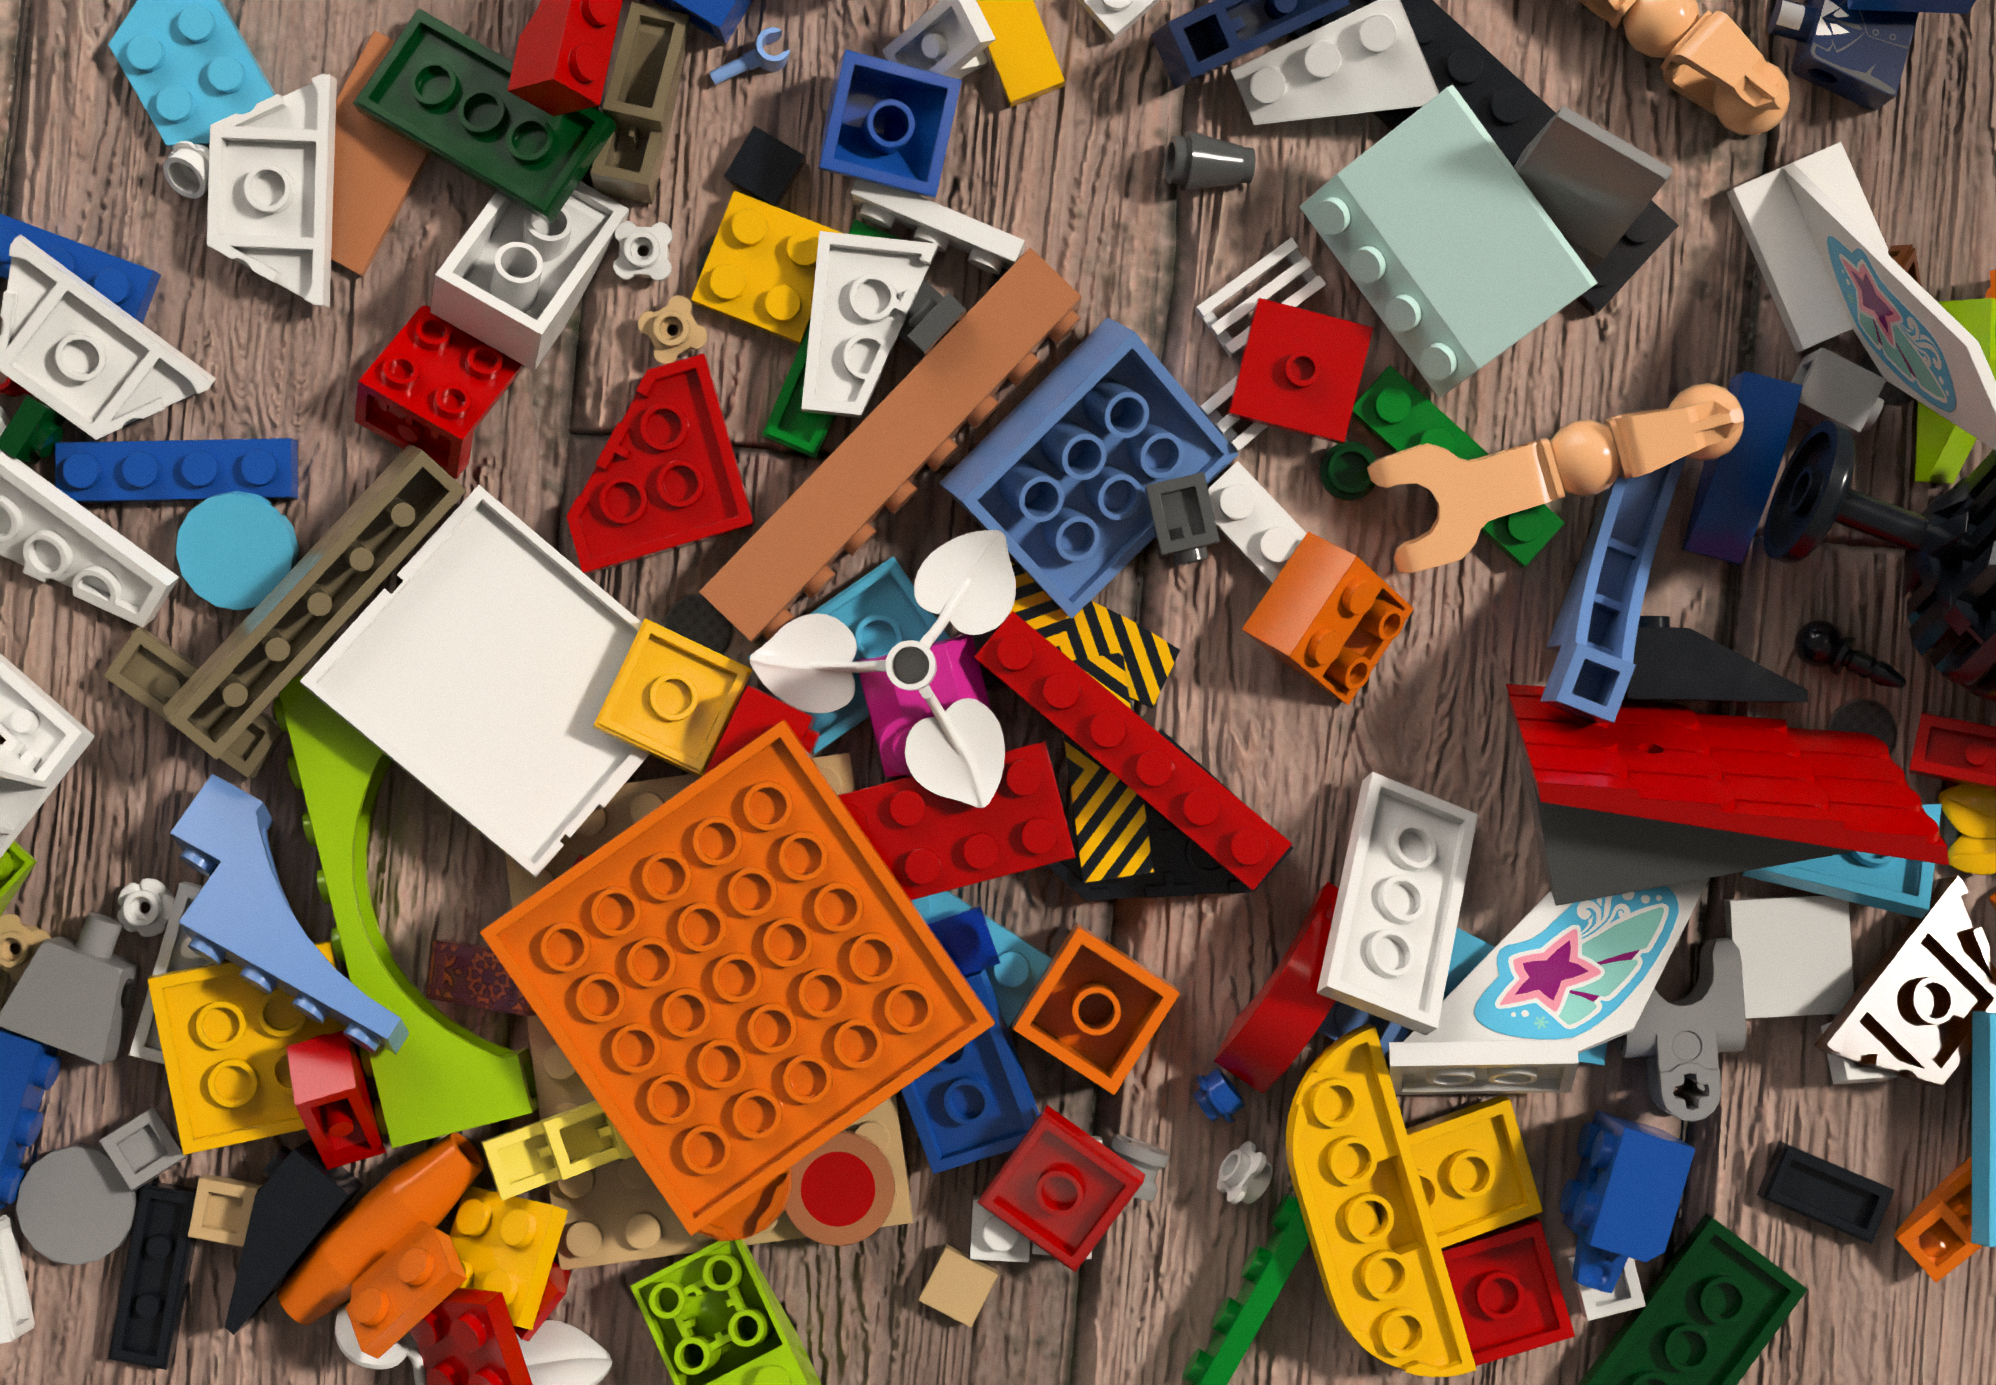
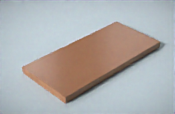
[331,30,430,277]

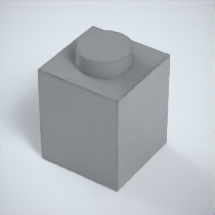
[1791,347,1887,435]

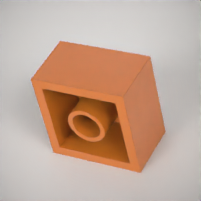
[1012,922,1180,1095]

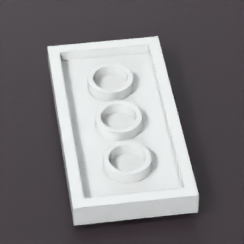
[1317,772,1478,1035]

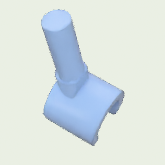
[709,27,790,85]

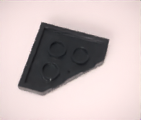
[1046,729,1294,901]

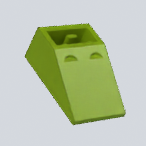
[630,1239,822,1385]

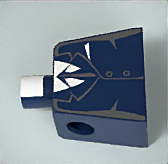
[1768,0,1919,111]

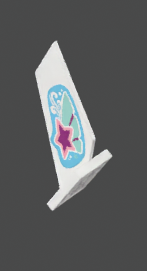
[1727,142,1996,450]
[1389,878,1709,1095]

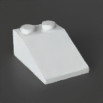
[431,181,629,371]

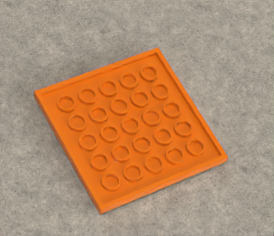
[480,720,995,1236]

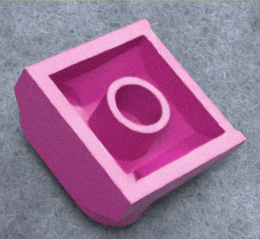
[855,633,991,777]

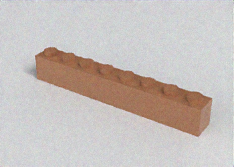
[699,247,1082,643]

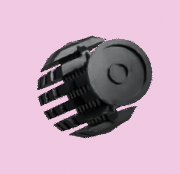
[1764,420,1996,702]

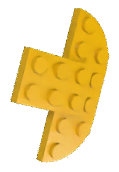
[1286,1023,1543,1377]

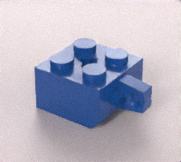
[1560,1110,1695,1293]

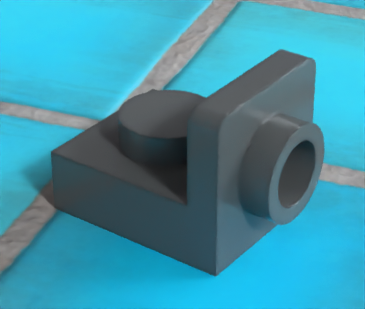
[898,281,966,359]
[1145,472,1220,566]

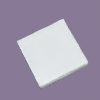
[1724,894,1854,1019]

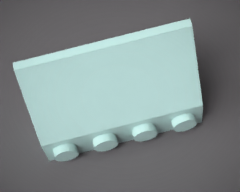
[1299,84,1598,398]

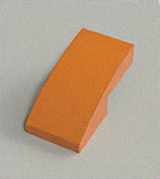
[1894,1156,1982,1283]

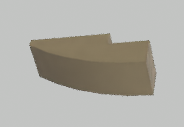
[590,2,690,205]

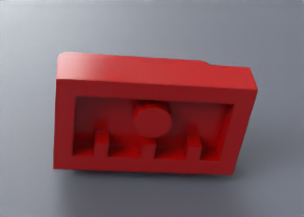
[354,305,522,479]

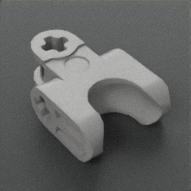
[1615,937,1746,1122]

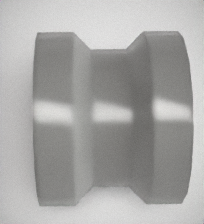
[1110,1134,1170,1201]

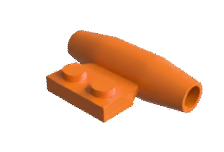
[277,1132,485,1359]

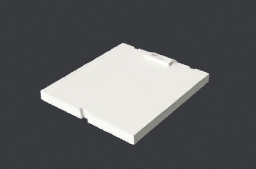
[300,485,650,878]

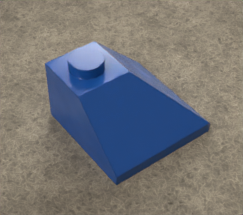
[818,49,962,199]

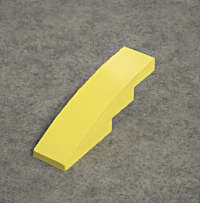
[481,1100,635,1201]

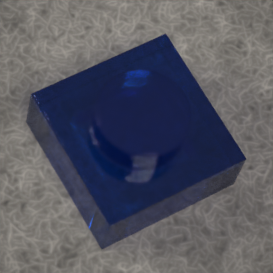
[927,905,1000,976]

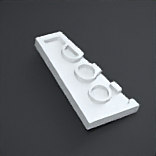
[0,449,179,628]

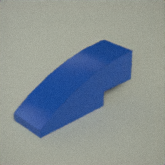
[1682,371,1803,565]

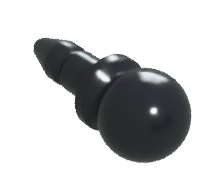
[1794,620,1906,688]

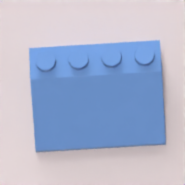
[939,317,1239,619]

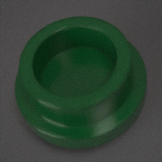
[1319,441,1377,501]

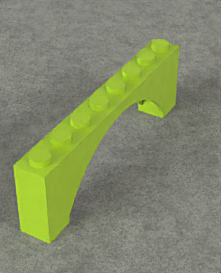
[274,675,538,1148]

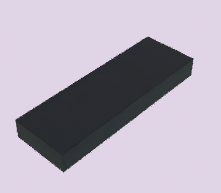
[108,1181,197,1370]

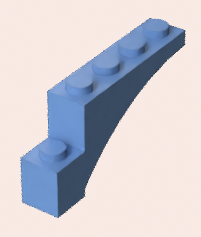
[1540,457,1686,723]
[170,774,409,1054]

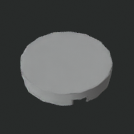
[16,1143,139,1265]

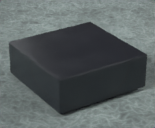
[724,126,806,207]

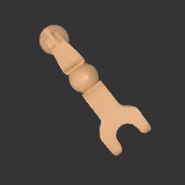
[1579,0,1790,135]
[1367,383,1744,573]

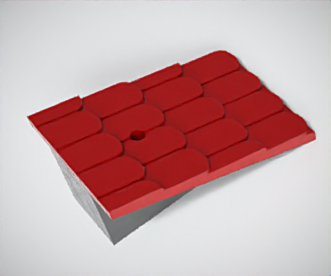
[1506,684,1949,906]

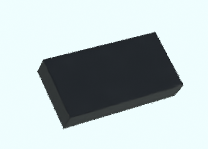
[1756,1141,1894,1244]

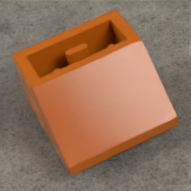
[1242,531,1414,705]

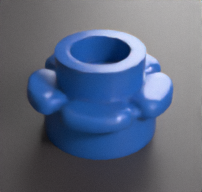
[1192,1067,1246,1123]

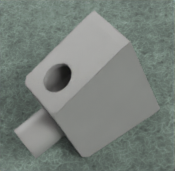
[0,912,141,1065]

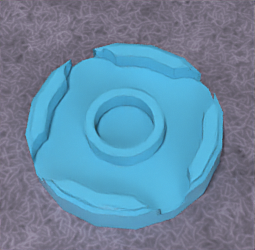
[176,491,299,611]

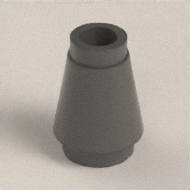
[1165,131,1256,191]

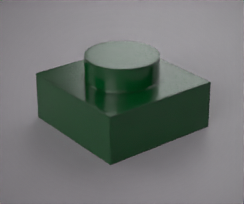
[0,395,66,464]

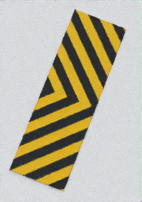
[992,562,1180,708]
[1063,652,1154,883]

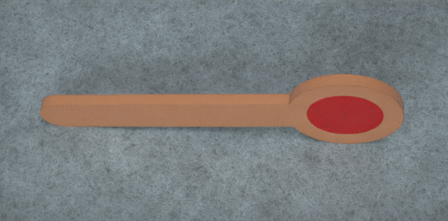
[785,1131,895,1246]

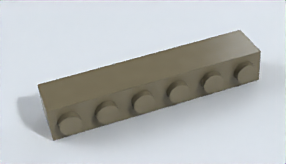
[162,444,466,760]

